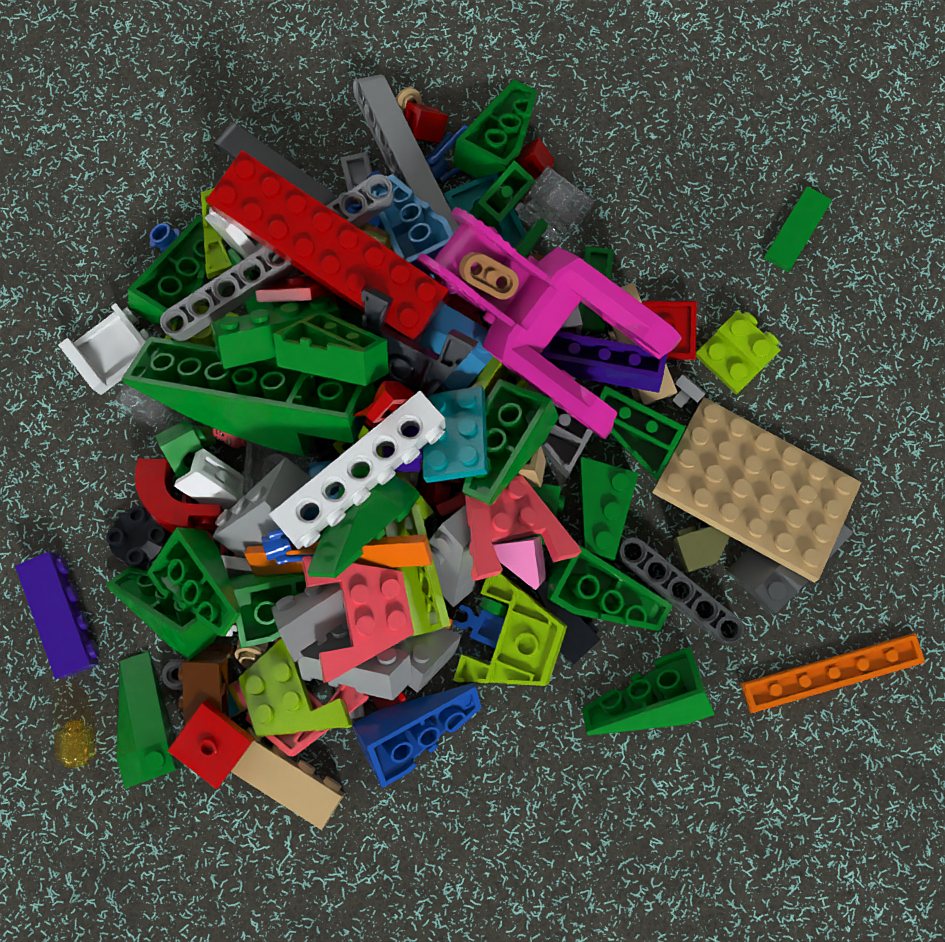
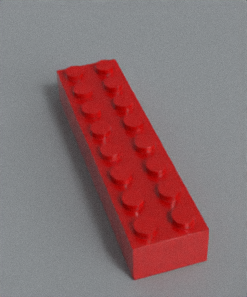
[206,150,449,343]

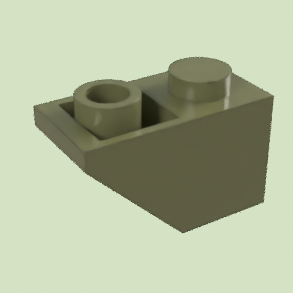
[672,523,730,574]

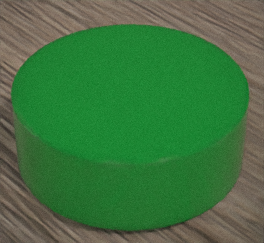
[479,596,509,618]

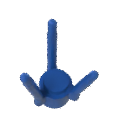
[426,125,467,184]
[261,513,314,565]

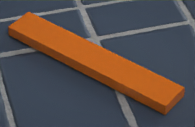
[244,534,433,576]
[740,633,926,713]

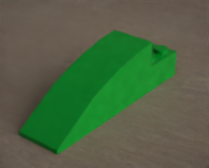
[121,336,376,457]

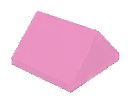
[493,535,546,590]

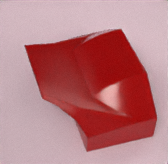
[353,381,415,423]

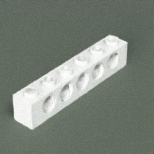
[269,391,446,550]

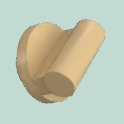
[395,86,422,114]
[235,639,270,668]

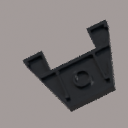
[362,285,478,399]

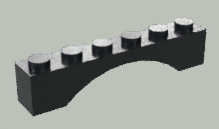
[532,574,601,665]

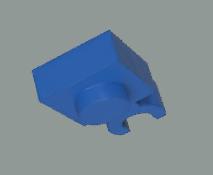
[453,605,505,649]

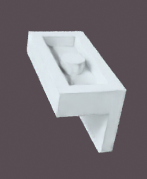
[175,448,249,510]

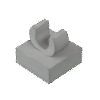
[672,374,706,408]

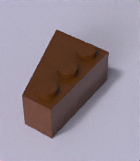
[178,645,236,733]

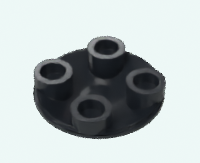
[106,506,168,566]

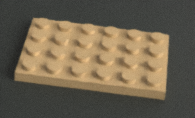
[652,397,862,583]

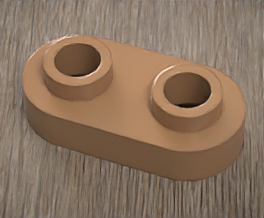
[459,252,519,299]

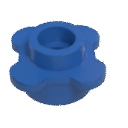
[149,223,181,252]

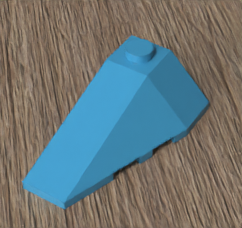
[372,174,453,278]
[418,304,493,391]

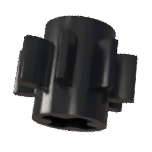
[310,436,346,462]

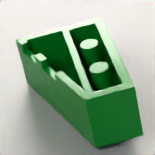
[273,310,389,386]

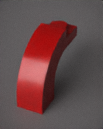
[135,458,224,533]

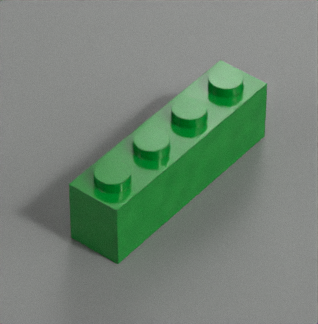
[211,296,340,369]

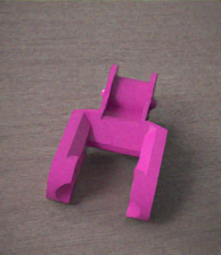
[416,207,682,439]

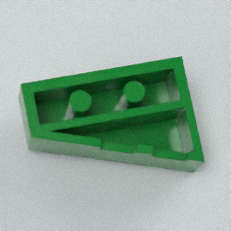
[599,386,686,481]
[578,456,639,563]

